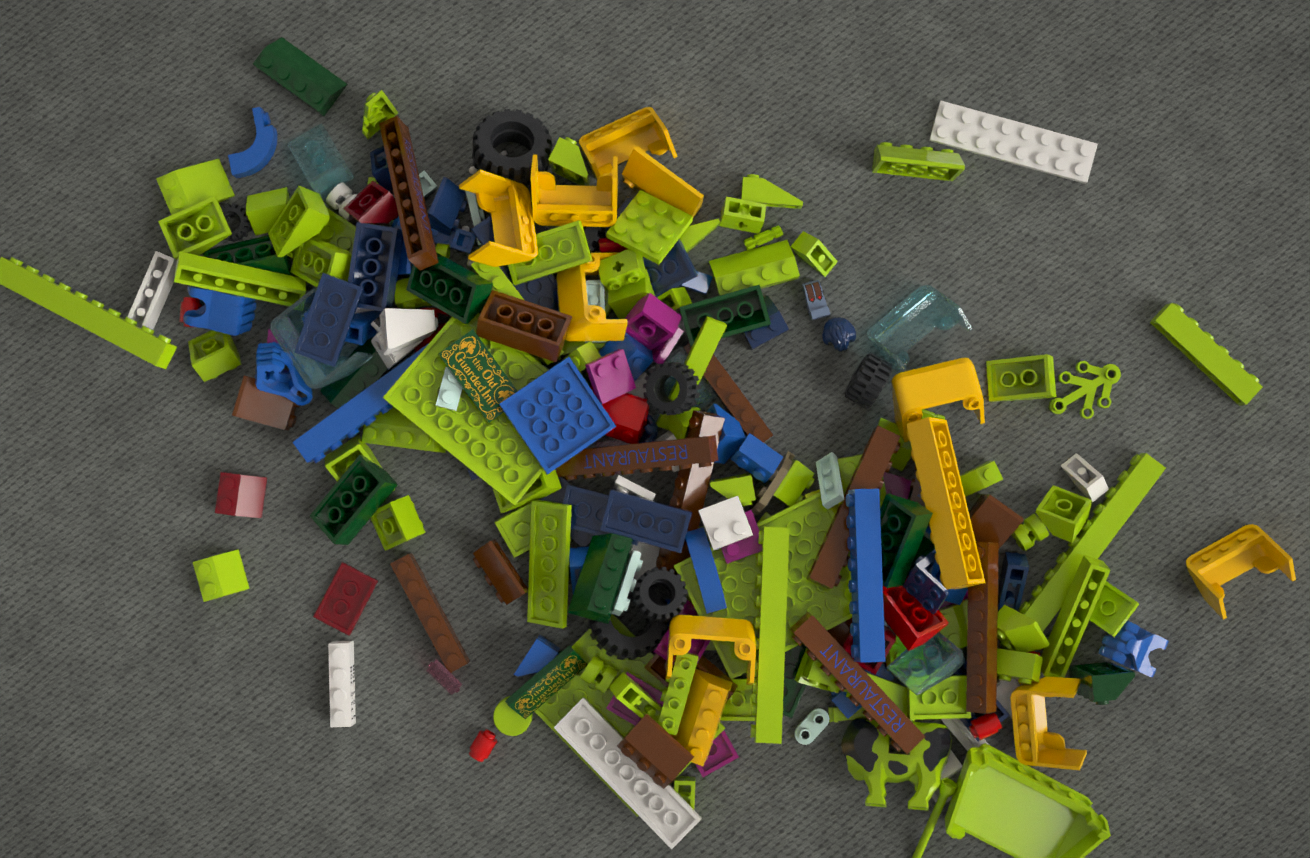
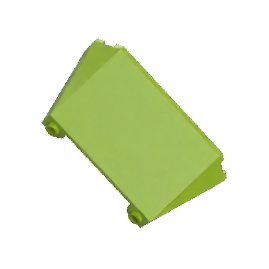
[945,743,1111,858]

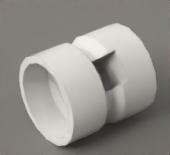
[326,182,357,221]

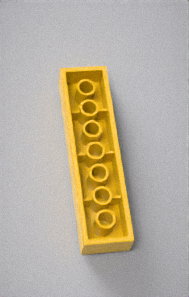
[906,417,985,589]

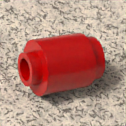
[180,297,202,327]
[968,713,1002,740]
[469,729,497,762]

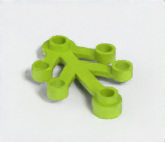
[1049,361,1121,419]

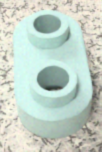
[794,708,829,745]

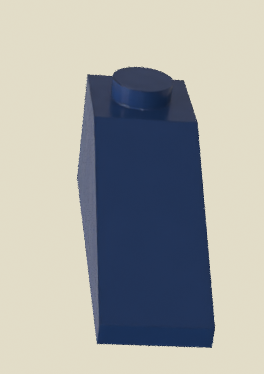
[998,552,1029,612]

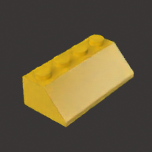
[671,669,733,766]

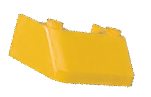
[579,107,678,180]
[531,155,618,227]
[459,170,538,267]
[556,253,628,341]
[891,358,985,442]
[1186,524,1296,620]
[666,615,756,685]
[1010,677,1087,770]

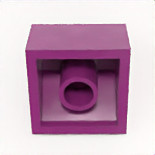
[625,293,682,350]

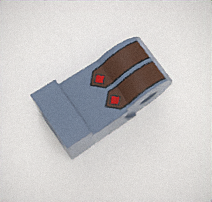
[802,280,830,321]

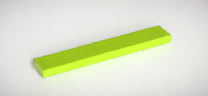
[656,316,727,431]

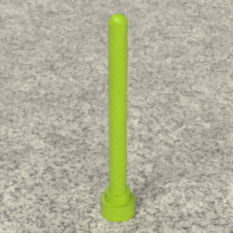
[912,778,957,858]

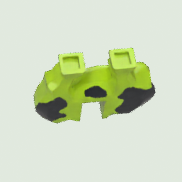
[841,718,952,811]

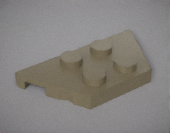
[749,451,795,517]

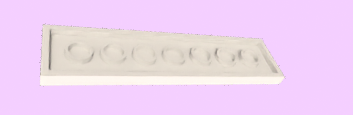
[929,101,1098,184]
[554,697,702,849]

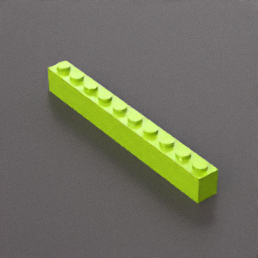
[0,257,177,369]
[1019,453,1166,632]
[750,526,789,744]

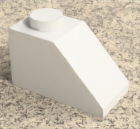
[1061,453,1109,502]

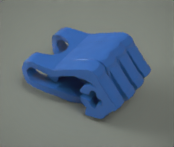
[183,285,256,336]
[255,342,313,406]
[1098,621,1169,678]

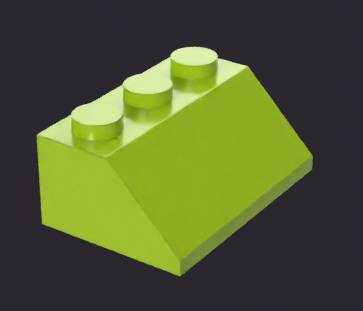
[548,137,591,186]

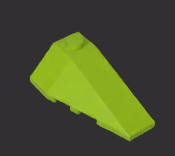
[362,90,398,140]

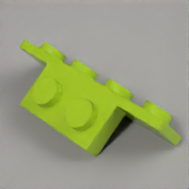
[658,653,699,735]

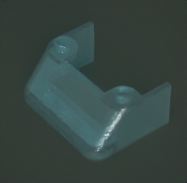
[867,285,972,373]
[270,288,373,389]

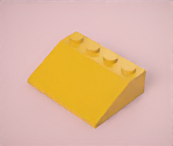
[622,146,704,218]

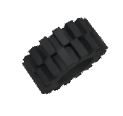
[220,203,252,242]

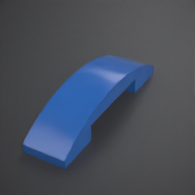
[391,216,476,254]
[685,527,727,614]

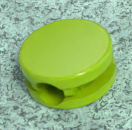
[493,696,533,736]

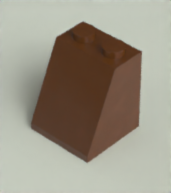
[232,375,303,431]
[969,494,1024,550]

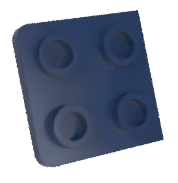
[903,551,949,614]

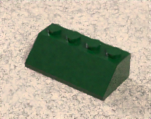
[253,37,348,117]
[203,235,291,275]
[406,252,493,324]
[679,284,771,347]
[320,337,397,409]
[310,455,398,545]
[880,493,933,588]
[568,533,633,624]
[1069,662,1135,705]

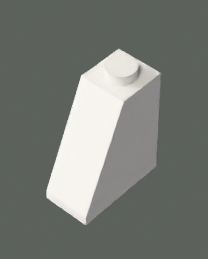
[380,308,438,355]

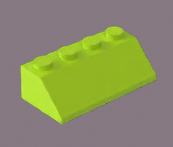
[709,240,800,296]

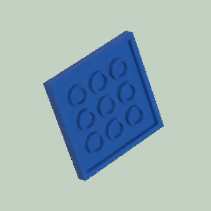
[499,357,616,474]

